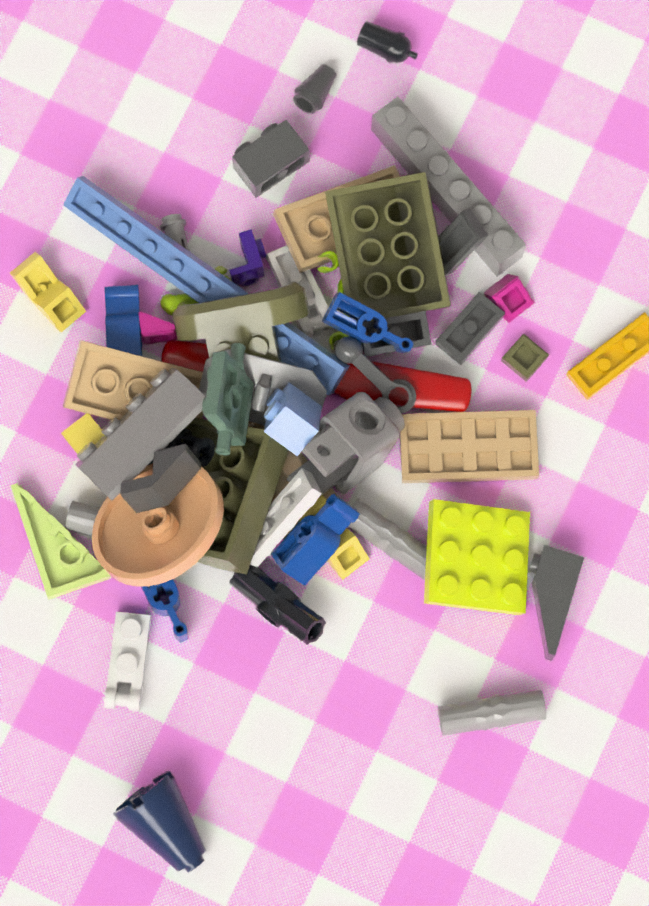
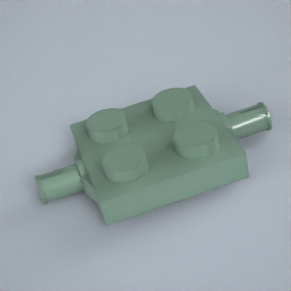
[202,343,254,455]

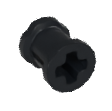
[169,428,215,467]

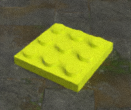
[424,499,530,615]

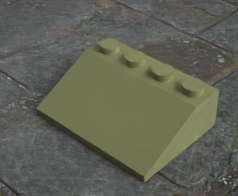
[325,172,452,321]
[181,418,289,575]

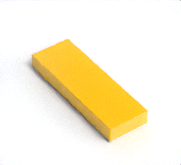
[566,312,649,401]

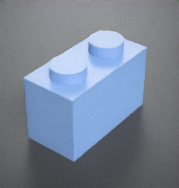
[264,382,322,456]

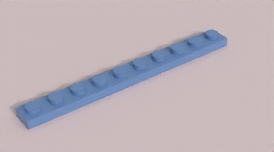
[63,176,350,396]

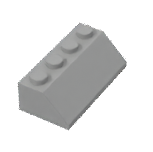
[75,368,206,501]

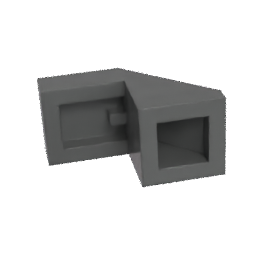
[120,444,201,513]

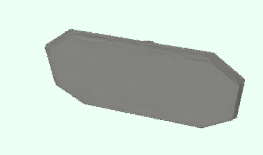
[199,349,327,425]

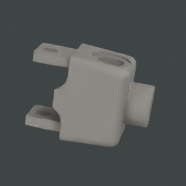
[287,392,405,497]

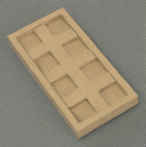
[400,410,539,483]

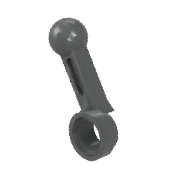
[335,336,416,414]

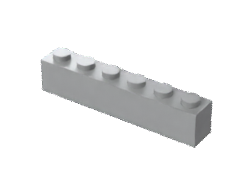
[371,96,526,277]

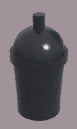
[357,21,418,64]

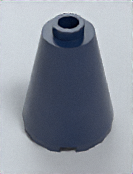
[113,770,206,873]

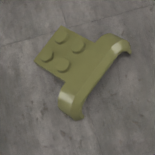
[172,281,310,362]

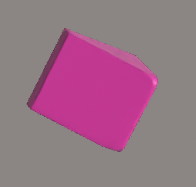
[484,274,535,323]
[138,312,177,345]

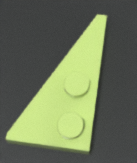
[11,484,112,600]

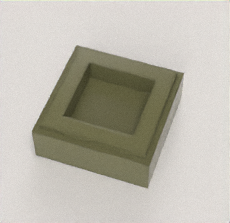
[501,333,549,382]

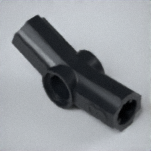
[229,565,326,645]

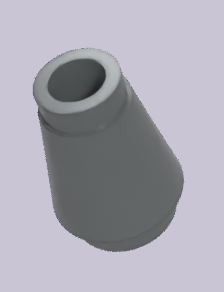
[293,64,337,114]

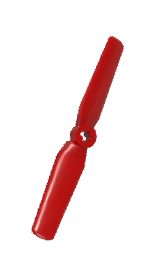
[161,340,472,412]

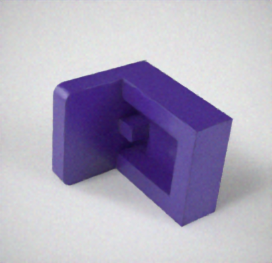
[229,229,266,286]

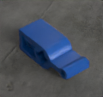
[105,285,143,356]
[321,292,414,353]
[271,494,360,586]
[141,579,188,643]

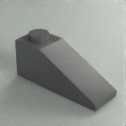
[528,545,584,661]

